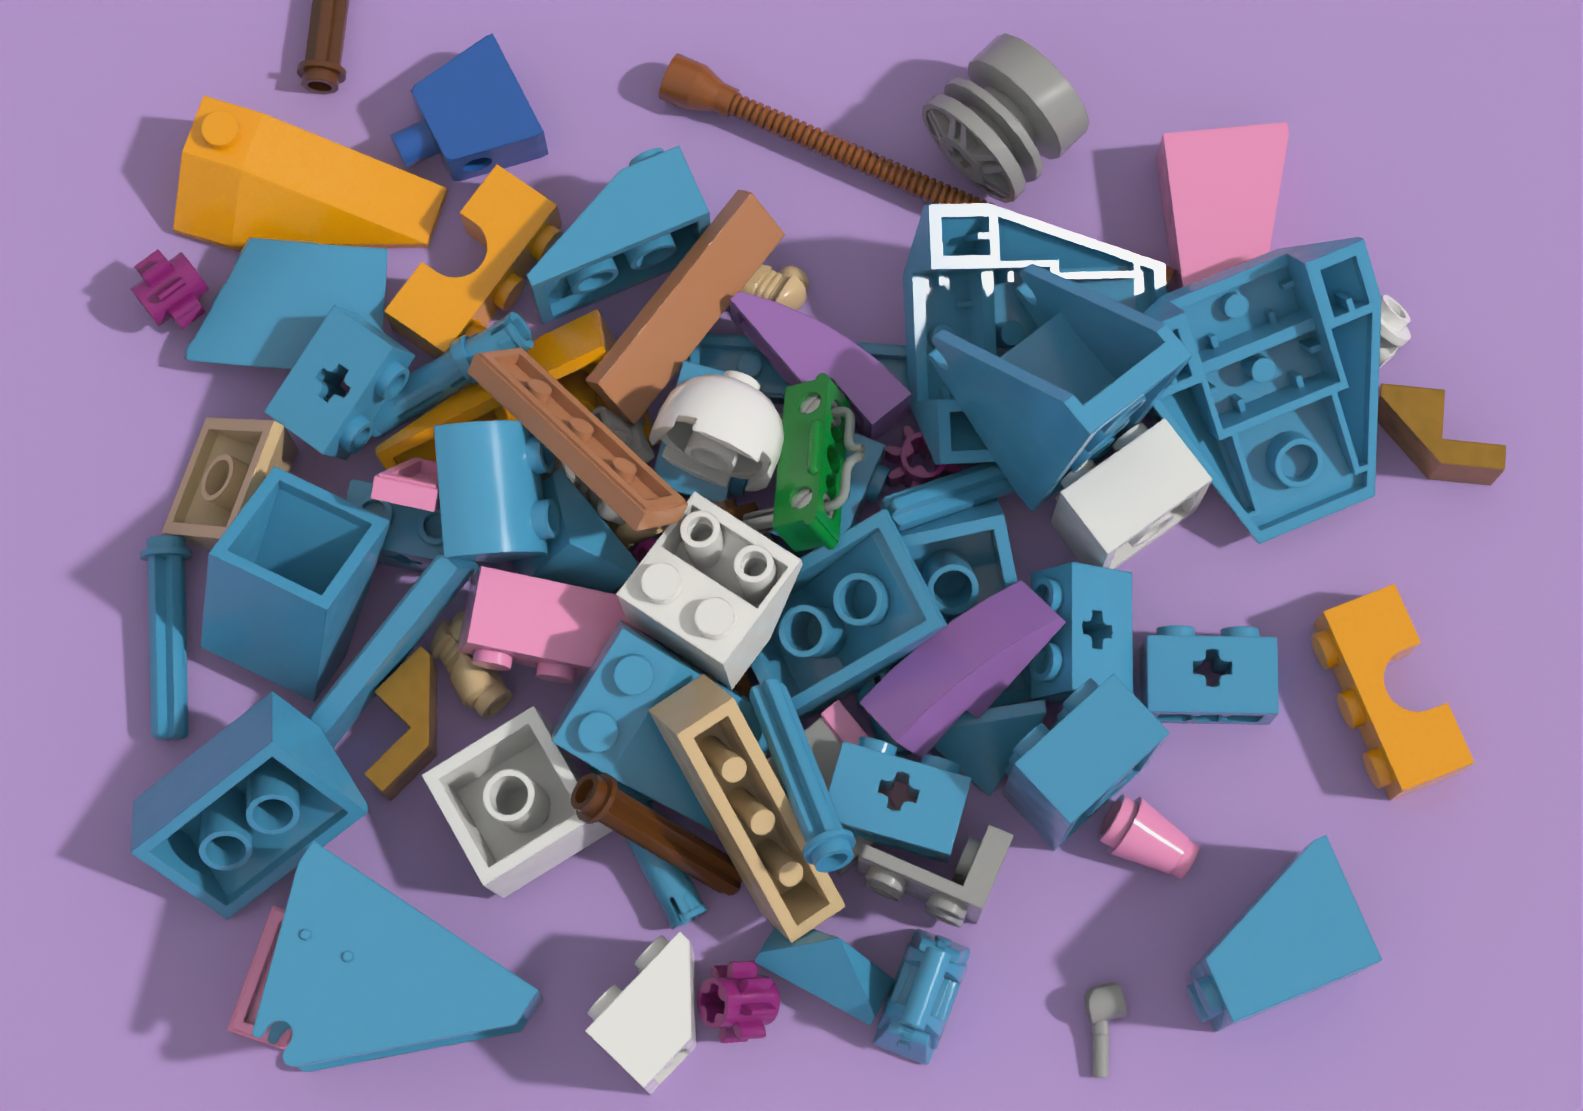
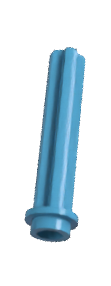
[881,462,1015,531]
[140,535,192,741]
[749,678,856,873]

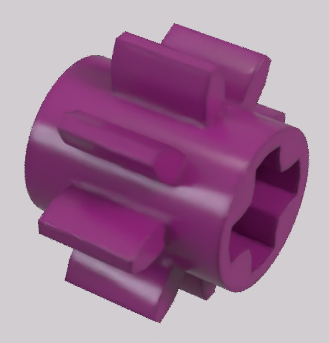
[130,249,210,329]
[884,425,962,489]
[697,960,780,1043]

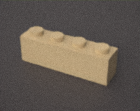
[648,674,846,943]

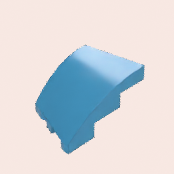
[184,237,388,369]

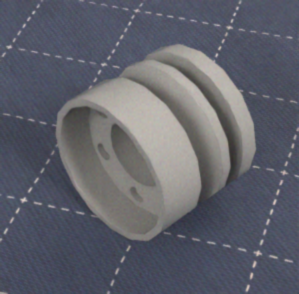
[922,33,1090,203]

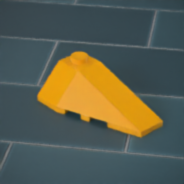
[173,96,448,251]
[375,309,660,470]

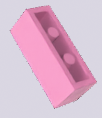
[457,566,664,684]

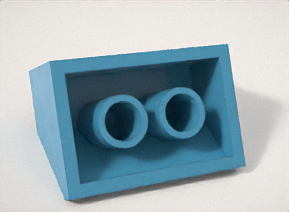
[130,691,368,920]

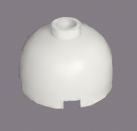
[649,370,784,491]

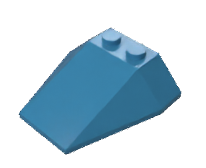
[903,203,1167,465]
[1143,237,1382,544]

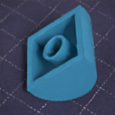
[434,420,560,563]

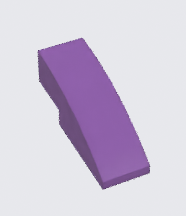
[730,291,912,440]
[859,580,1066,759]

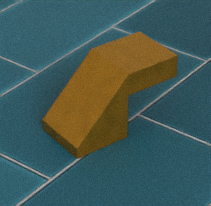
[1377,383,1506,486]
[364,646,438,801]

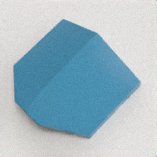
[514,468,639,593]

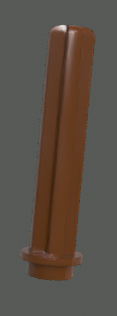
[297,0,349,94]
[571,773,743,896]

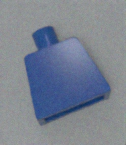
[390,33,549,181]

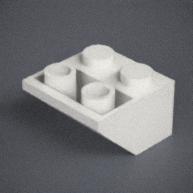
[616,491,803,690]
[585,932,696,1095]

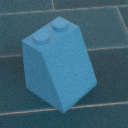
[201,466,390,702]
[1186,835,1382,1032]

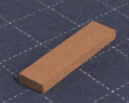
[585,189,785,425]
[467,347,688,531]

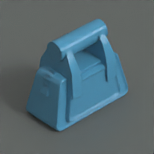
[873,929,970,1065]

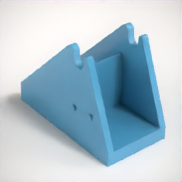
[927,263,1193,512]
[252,841,543,1072]

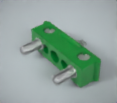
[743,373,865,552]

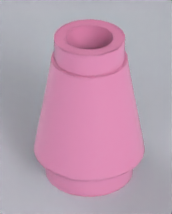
[1097,795,1199,879]

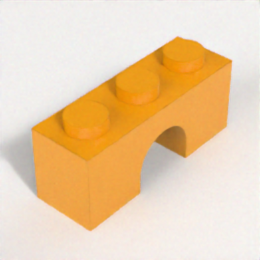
[384,164,563,359]
[1311,584,1475,801]

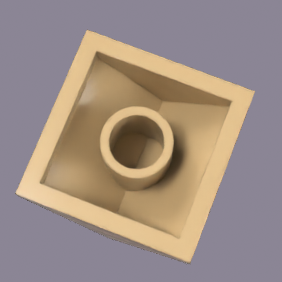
[161,417,299,550]

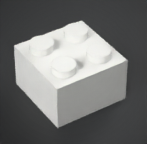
[1050,418,1213,569]
[422,706,613,898]

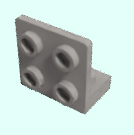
[857,825,1014,928]

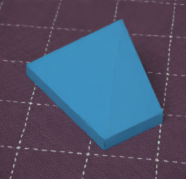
[928,700,1047,796]
[754,928,895,1026]

